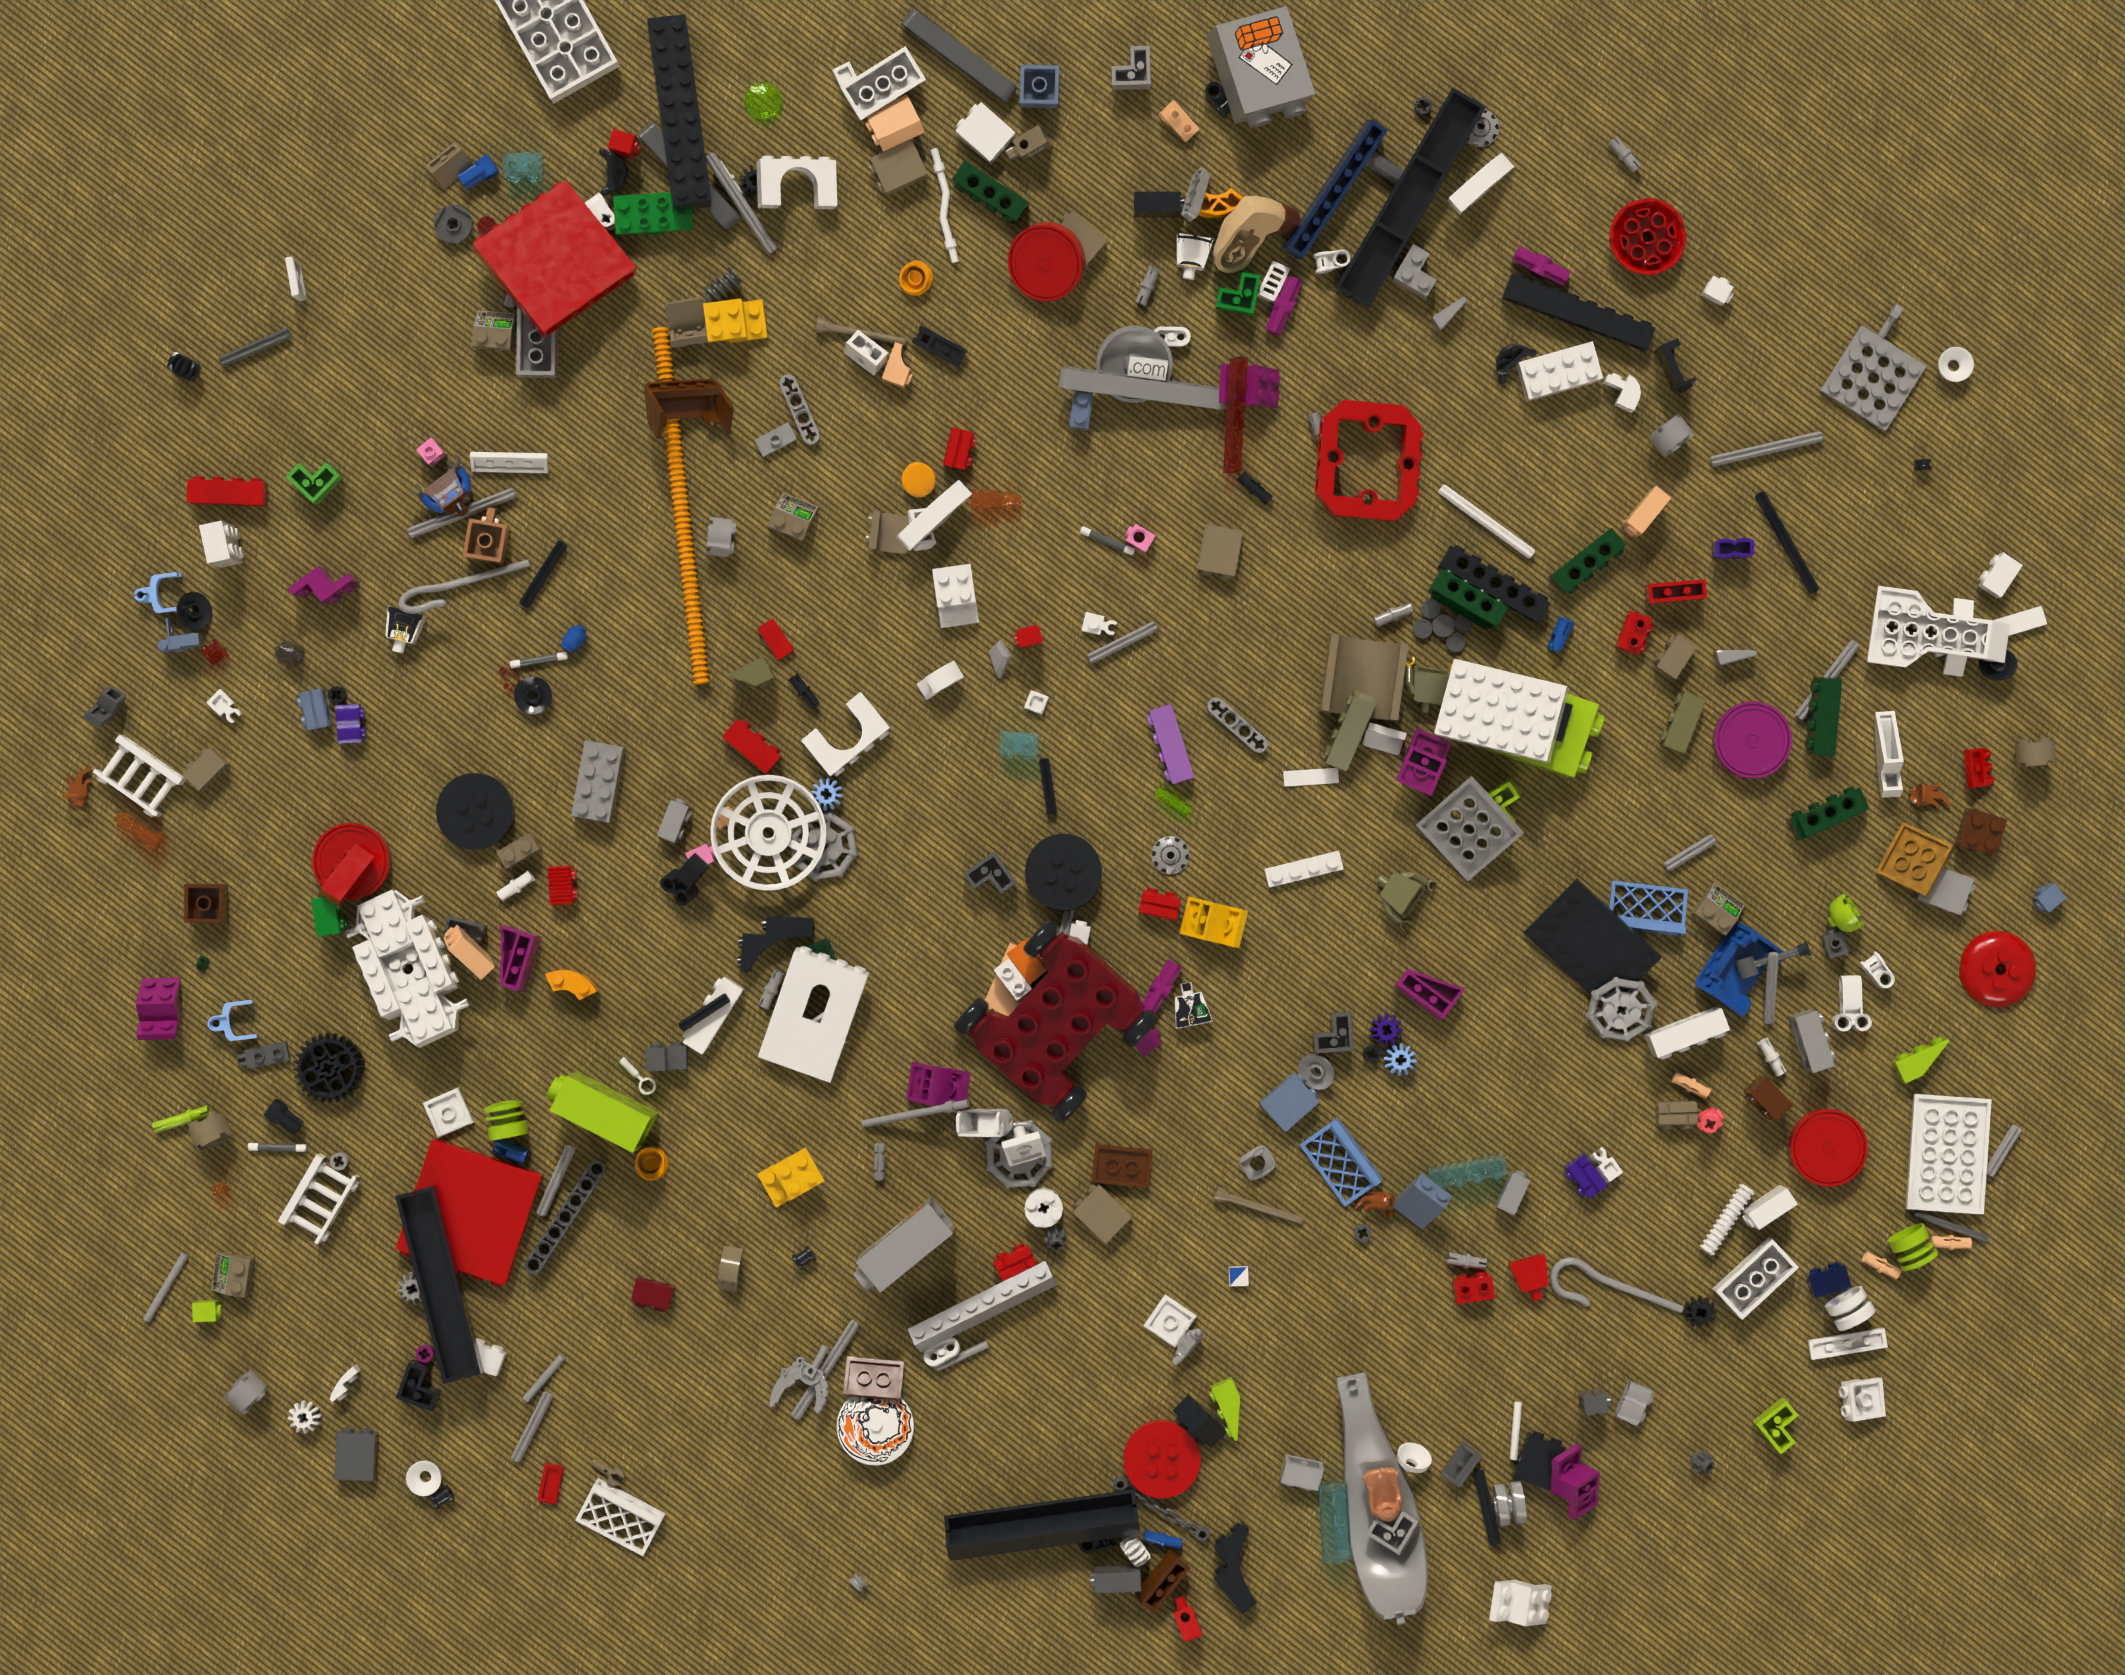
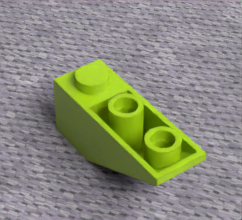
[1891,1036,1949,1084]
[1209,1377,1240,1441]

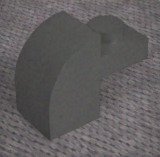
[83,685,127,728]

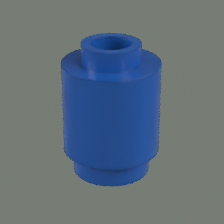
[560,624,588,654]

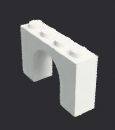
[756,156,837,209]
[801,692,890,777]

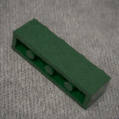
[1805,676,1842,756]

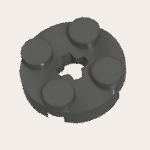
[434,205,473,244]

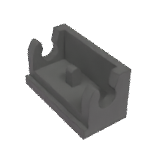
[444,916,488,944]
[1441,1442,1482,1488]

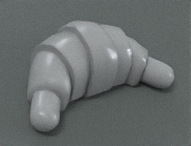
[1172,1329,1204,1366]

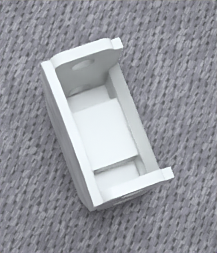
[956,1109,1013,1137]

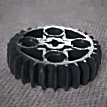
[293,1032,365,1103]

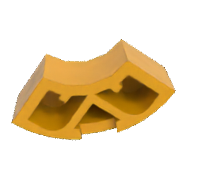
[1198,188,1244,219]
[545,970,599,1000]

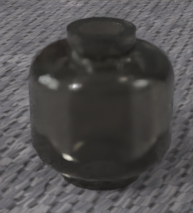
[275,641,305,668]

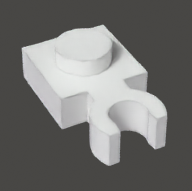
[1082,612,1117,635]
[206,689,242,723]
[1590,1147,1623,1184]

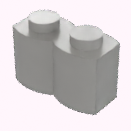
[1614,1380,1654,1426]

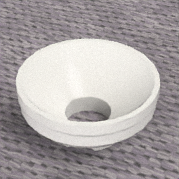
[1938,347,1974,382]
[1397,1443,1432,1473]
[406,1461,442,1496]

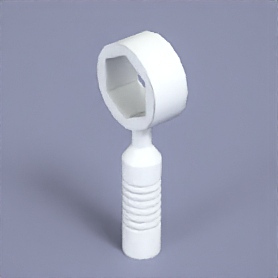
[619,1057,657,1095]

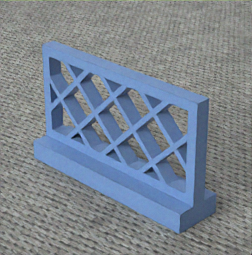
[1609,881,1688,937]
[1300,1117,1383,1206]

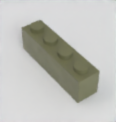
[1323,689,1376,771]

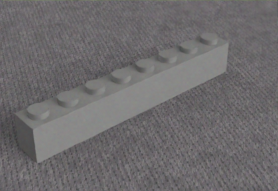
[908,1261,1058,1353]

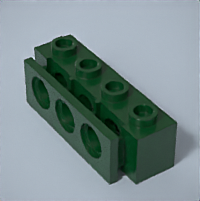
[1427,569,1508,631]
[1786,786,1870,840]

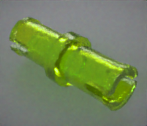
[1154,785,1192,817]

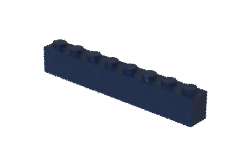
[1282,119,1388,259]

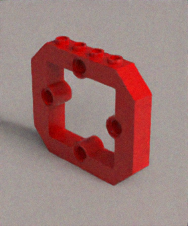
[1314,400,1424,522]

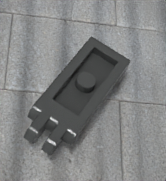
[236,1041,291,1069]

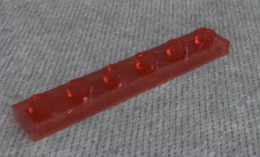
[1223,356,1248,474]

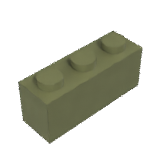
[1660,692,1706,754]

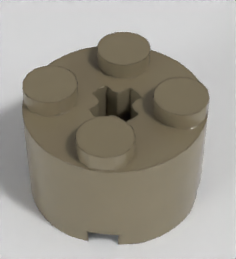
[2015,737,2056,768]
[188,1111,233,1152]

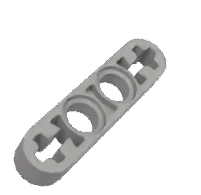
[1181,167,1210,222]
[780,374,820,445]
[1207,697,1268,753]

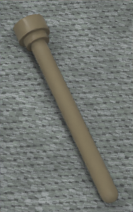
[816,317,907,346]
[1214,1186,1304,1224]

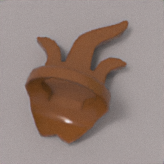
[62,766,93,807]
[1909,781,1952,809]
[1354,1188,1396,1217]

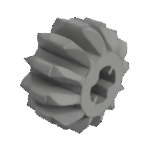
[397,1272,422,1305]

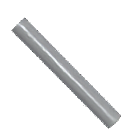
[935,1340,990,1372]
[523,1354,566,1402]

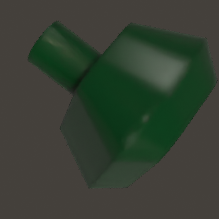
[195,956,210,972]

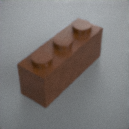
[1135,1549,1191,1613]

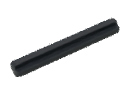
[519,540,567,608]
[1473,1469,1501,1545]

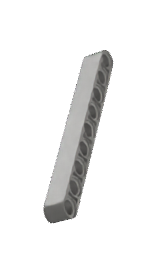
[1058,366,1227,410]

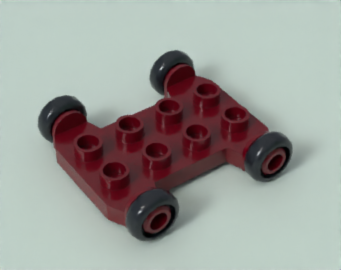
[954,920,1158,1123]

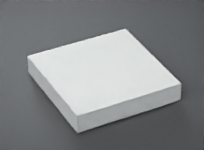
[285,257,307,301]
[423,1087,474,1138]
[1143,1294,1197,1348]

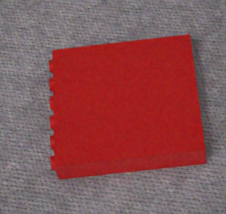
[473,180,637,339]
[395,1138,544,1287]

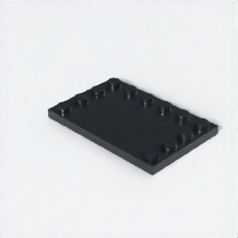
[1524,878,1662,1006]

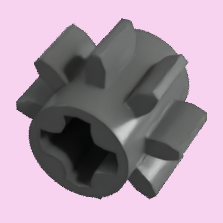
[1043,1226,1068,1250]
[1690,1450,1715,1475]

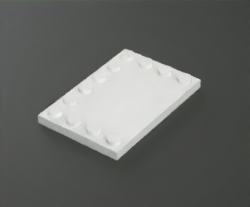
[1905,1094,1992,1214]

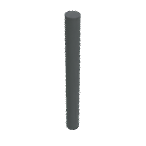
[1913,1210,1988,1243]

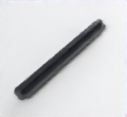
[1755,491,1819,594]

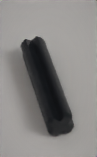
[1039,758,1057,815]
[678,993,730,1031]

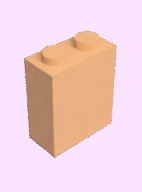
[865,94,925,152]
[1622,486,1671,537]
[444,925,495,980]

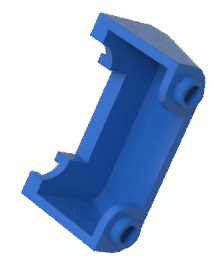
[1695,923,1784,1017]

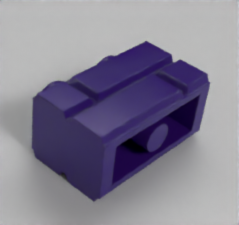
[1565,1153,1607,1199]

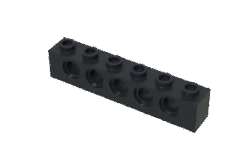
[1438,545,1551,624]

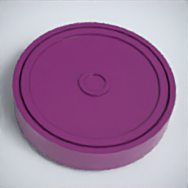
[1712,701,1792,779]

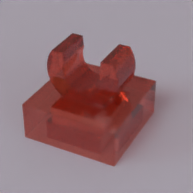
[201,639,229,665]

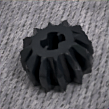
[739,165,758,198]
[167,352,201,381]
[1683,1295,1717,1328]

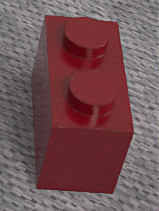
[631,1277,675,1312]

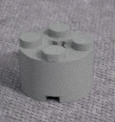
[1648,413,1694,458]
[706,517,736,557]
[223,1369,268,1415]

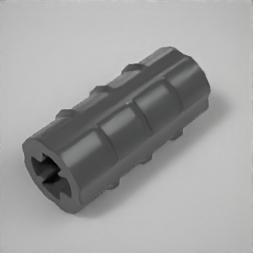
[1365,152,1404,185]

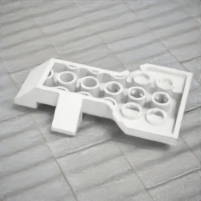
[1867,586,2010,677]

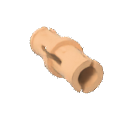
[1671,1071,1711,1100]
[1930,1235,1972,1251]
[1862,1251,1902,1280]

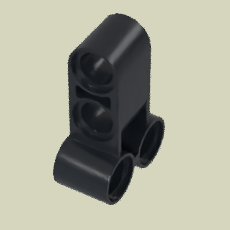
[660,853,709,906]

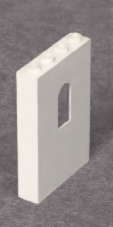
[758,946,869,1083]

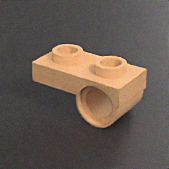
[1159,100,1199,142]

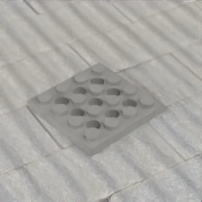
[1820,325,1926,432]
[1416,776,1524,881]

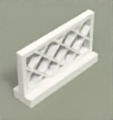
[575,1478,666,1556]

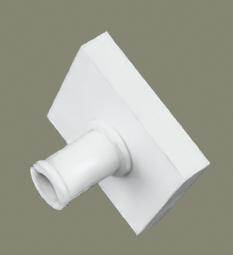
[1001,1126,1046,1167]

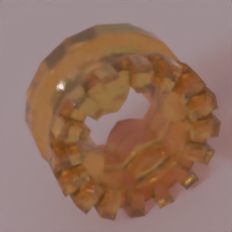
[210,1181,229,1196]

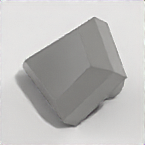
[988,640,1012,678]

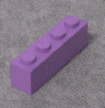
[1147,704,1194,784]

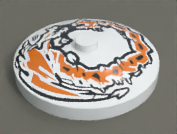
[837,1397,914,1466]

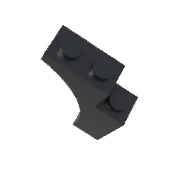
[737,915,814,972]
[1213,1521,1257,1614]

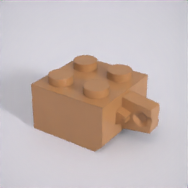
[463,507,510,564]

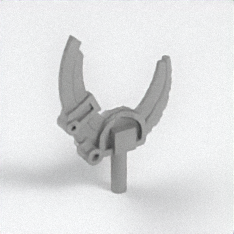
[770,1344,829,1414]

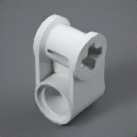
[585,193,616,231]
[1313,250,1350,274]
[1860,951,1895,988]

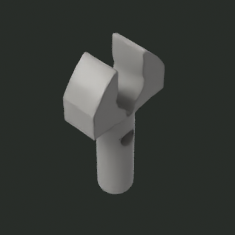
[1878,304,1903,339]

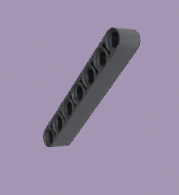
[901,8,1018,104]
[637,122,741,231]
[525,1159,608,1274]

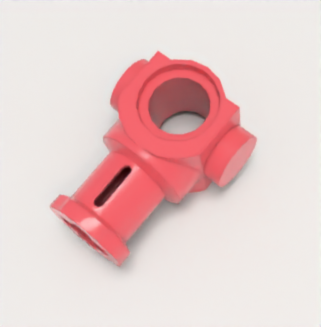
[1697,1106,1725,1134]

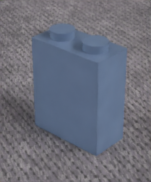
[1259,1072,1319,1132]
[1392,1173,1452,1230]

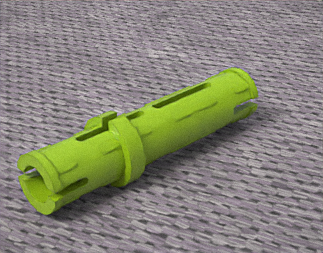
[152,1105,211,1134]

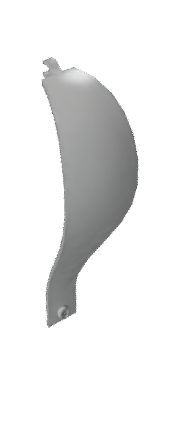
[1336,1372,1428,1625]

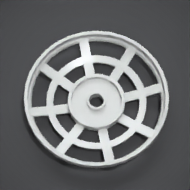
[710,775,826,890]

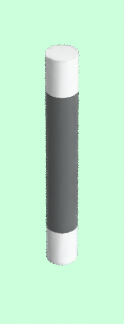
[1080,526,1135,555]
[510,652,568,669]
[248,1143,307,1152]

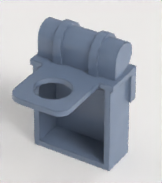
[157,618,205,653]

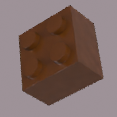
[1954,808,2007,856]
[184,884,228,923]
[1743,1075,1793,1121]

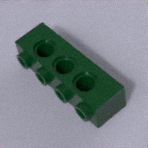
[952,160,1029,224]
[1549,528,1626,595]

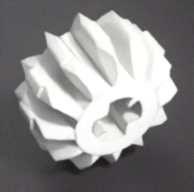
[288,1400,321,1434]
[1120,1535,1150,1567]

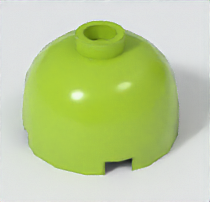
[1828,893,1864,932]

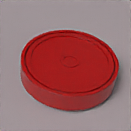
[1008,222,1086,301]
[312,823,392,900]
[1788,1108,1868,1186]
[1123,1419,1200,1498]

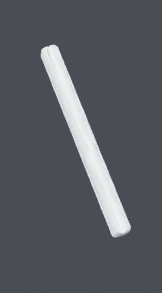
[1438,485,1535,558]

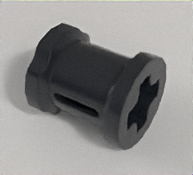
[792,1246,817,1270]
[430,1485,455,1510]

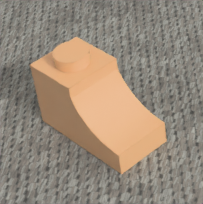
[882,342,913,388]

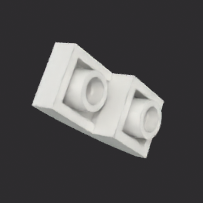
[330,1364,361,1402]

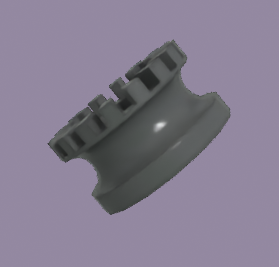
[1414,97,1432,116]
[1354,1224,1371,1242]

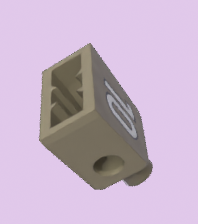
[1006,125,1053,161]

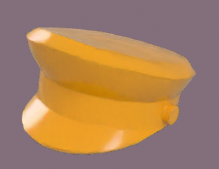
[899,260,933,296]
[902,462,935,498]
[635,1146,668,1181]

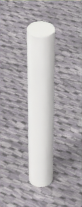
[1510,1401,1522,1460]

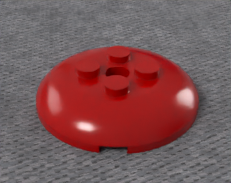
[1609,198,1687,275]
[1959,931,2036,1007]

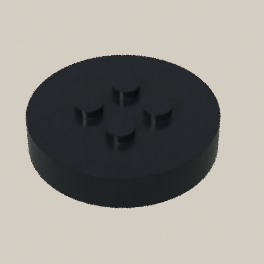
[436,773,515,850]
[1025,834,1102,912]

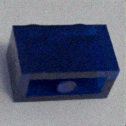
[1805,1261,1852,1298]

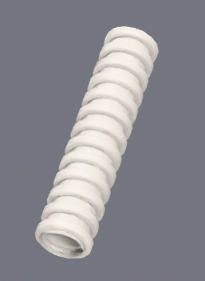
[1700,1184,1754,1255]

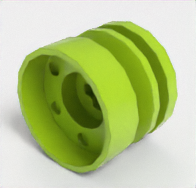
[483,1100,529,1141]
[1887,1223,1939,1271]

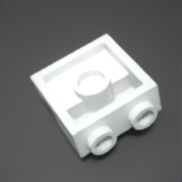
[1839,1377,1886,1422]

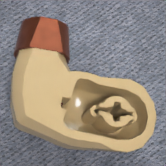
[1213,196,1300,273]

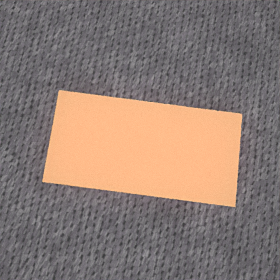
[985,943,1032,1016]

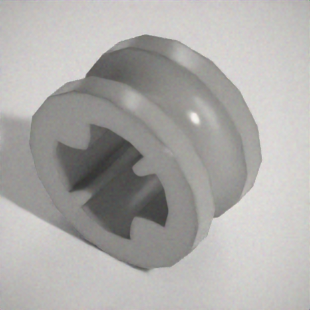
[330,1152,349,1170]
[849,1573,868,1592]

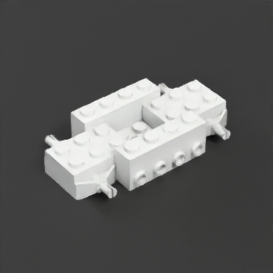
[345,890,470,1048]

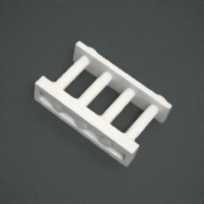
[93,734,186,817]
[278,1153,360,1244]

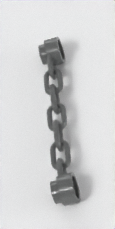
[1113,1475,1210,1542]

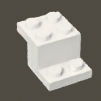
[932,564,979,628]
[1489,1580,1552,1626]

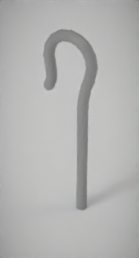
[398,559,530,614]
[1550,1257,1683,1313]

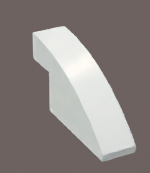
[1447,153,1514,215]
[897,480,972,551]
[1875,711,1904,798]

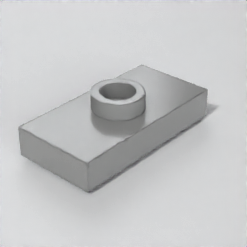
[754,422,797,457]

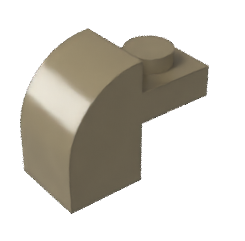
[718,1246,743,1292]

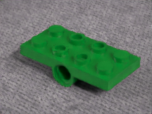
[613,192,693,236]

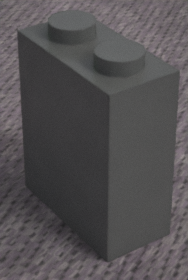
[335,1427,378,1481]
[1090,1565,1141,1593]

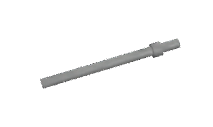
[862,1099,970,1128]

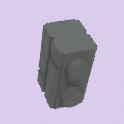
[1578,1388,1611,1416]

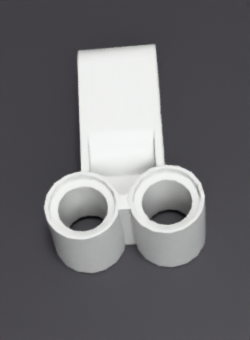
[1831,975,1872,1031]

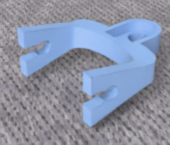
[134,572,183,613]
[208,1000,258,1041]

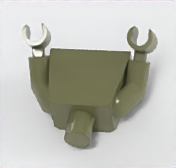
[1376,872,1437,931]

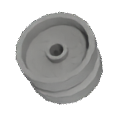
[1493,1481,1527,1527]

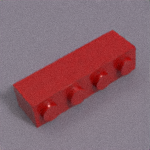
[186,476,268,507]

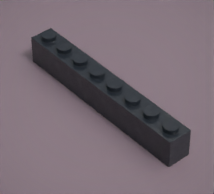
[1501,274,1655,352]

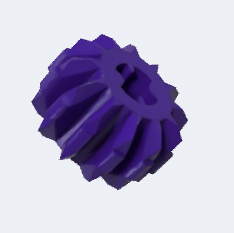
[1370,1013,1403,1046]

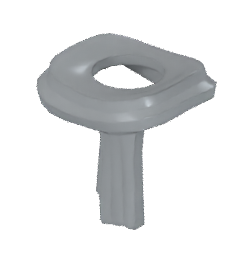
[1239,1146,1276,1180]

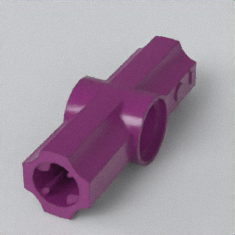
[1512,246,1571,287]
[1265,276,1302,336]
[1142,959,1182,1014]

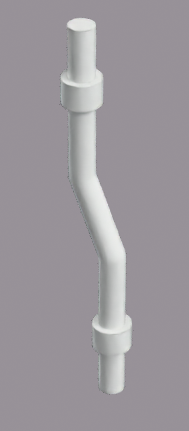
[930,148,959,264]

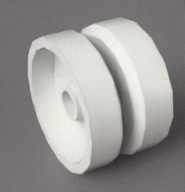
[1825,1286,1876,1331]

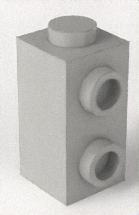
[657,798,692,843]
[1495,1170,1531,1215]

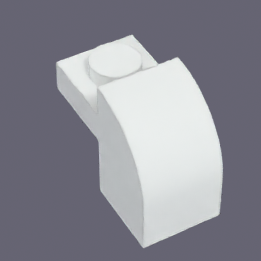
[1603,373,1641,413]
[917,661,964,700]

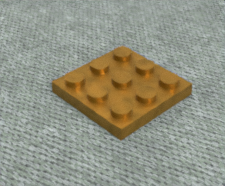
[1876,822,1955,898]

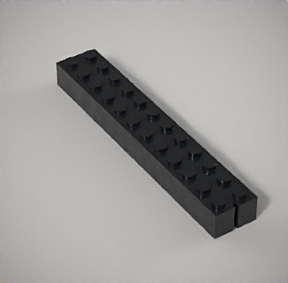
[1335,88,1486,310]

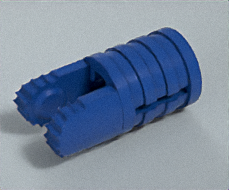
[1548,617,1575,652]
[492,1139,530,1165]

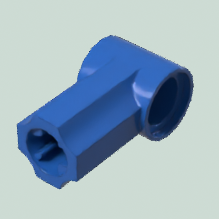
[458,155,499,190]

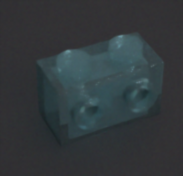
[503,152,544,182]
[999,731,1039,761]

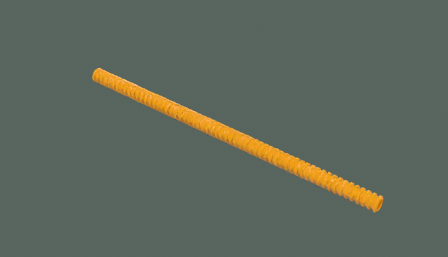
[652,327,710,685]

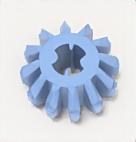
[810,778,843,811]
[1384,1043,1417,1076]

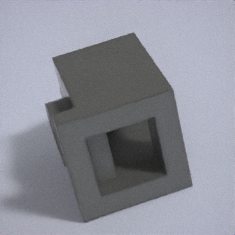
[1820,928,1849,959]

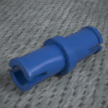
[1142,1530,1183,1551]

